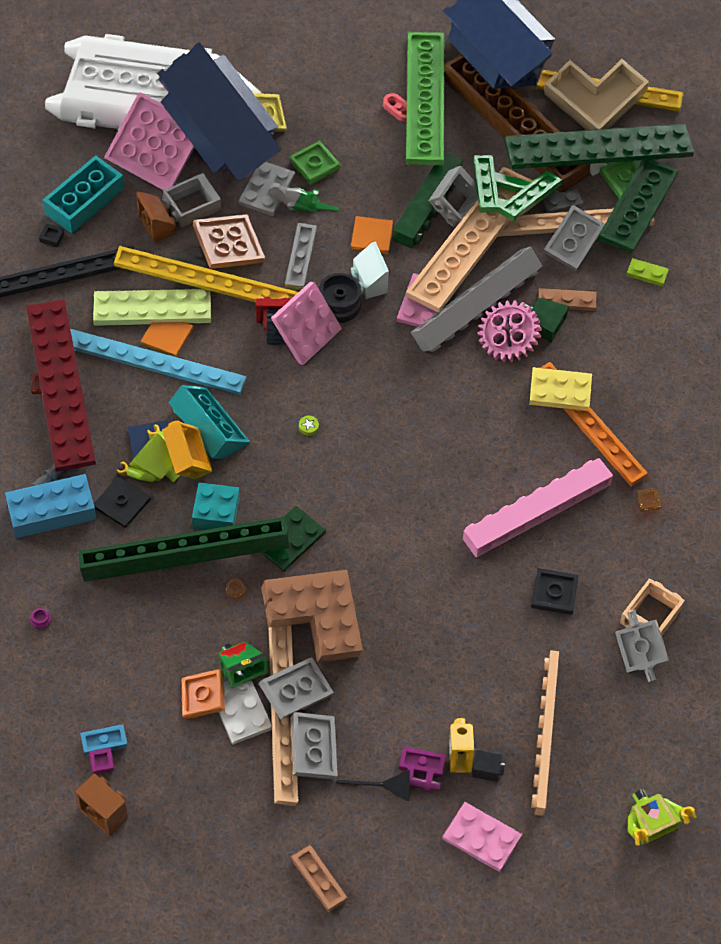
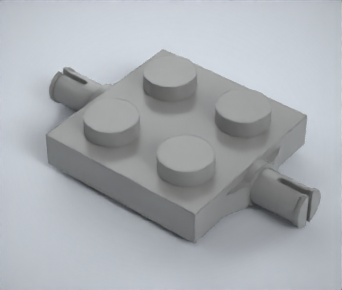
[615,610,669,682]

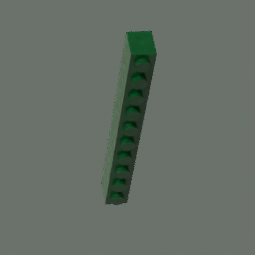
[78,517,290,582]

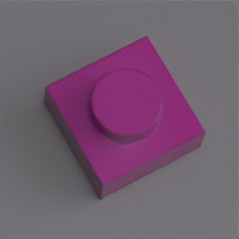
[89,748,114,775]

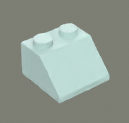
[351,242,389,299]

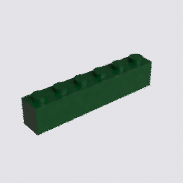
[392,152,464,249]

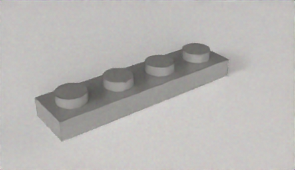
[285,223,317,290]

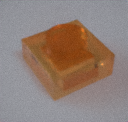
[636,488,661,512]

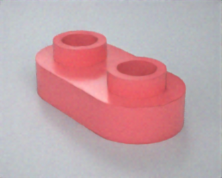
[383,93,407,122]

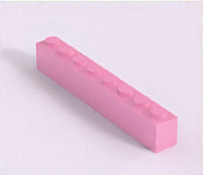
[463,458,613,558]

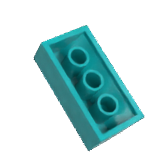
[168,385,251,459]

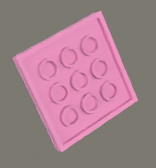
[104,92,195,190]

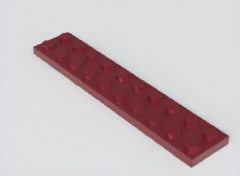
[26,299,96,472]

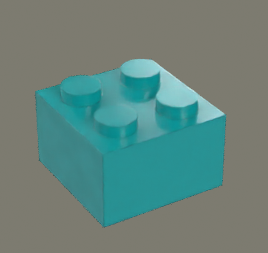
[192,483,240,530]

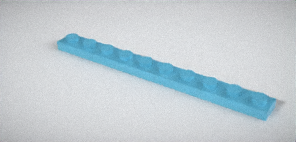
[70,329,246,395]

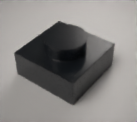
[39,223,64,247]

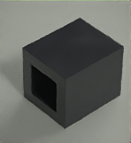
[472,749,505,782]

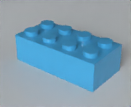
[5,474,96,538]

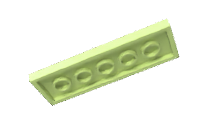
[93,289,211,326]

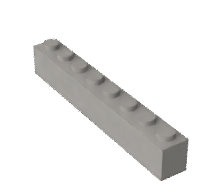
[410,247,542,352]

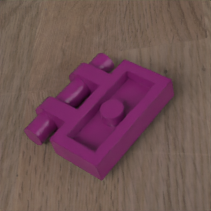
[399,747,446,791]

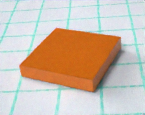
[351,216,393,254]
[141,322,193,357]
[182,669,225,719]

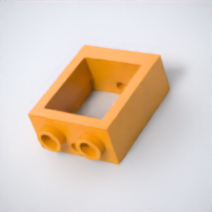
[162,421,213,479]

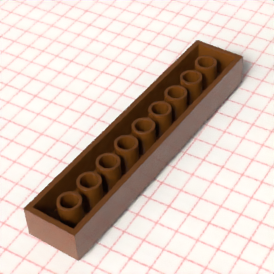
[444,55,591,193]

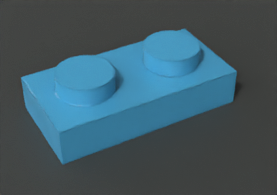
[80,724,128,756]

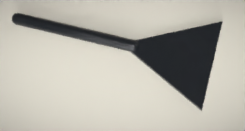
[336,770,410,801]

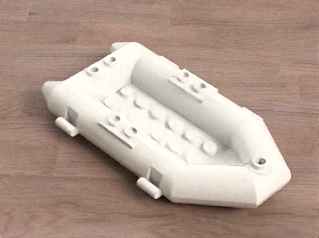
[45,34,262,131]

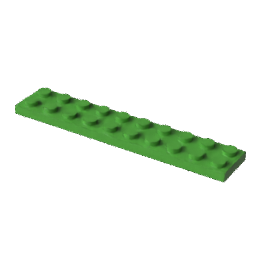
[406,32,444,165]

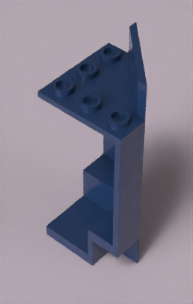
[442,0,555,89]
[157,42,281,181]

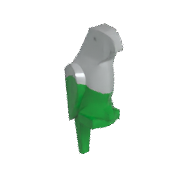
[270,183,339,213]

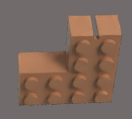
[261,570,363,663]

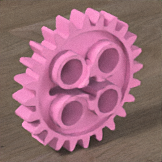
[478,300,541,362]

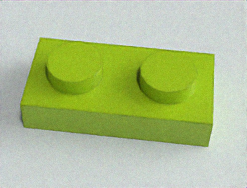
[626,258,669,287]

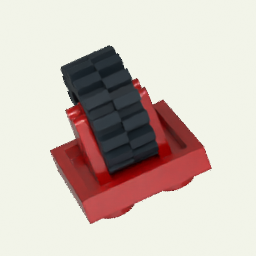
[256,297,291,345]

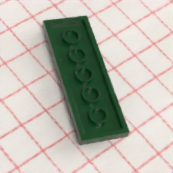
[598,160,678,254]

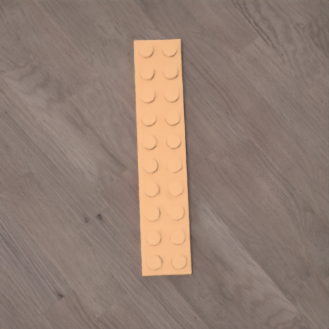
[406,167,533,313]

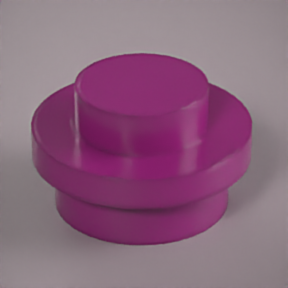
[30,608,51,629]

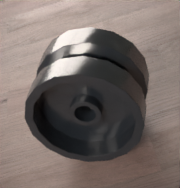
[319,273,361,323]

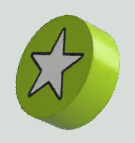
[299,416,319,436]

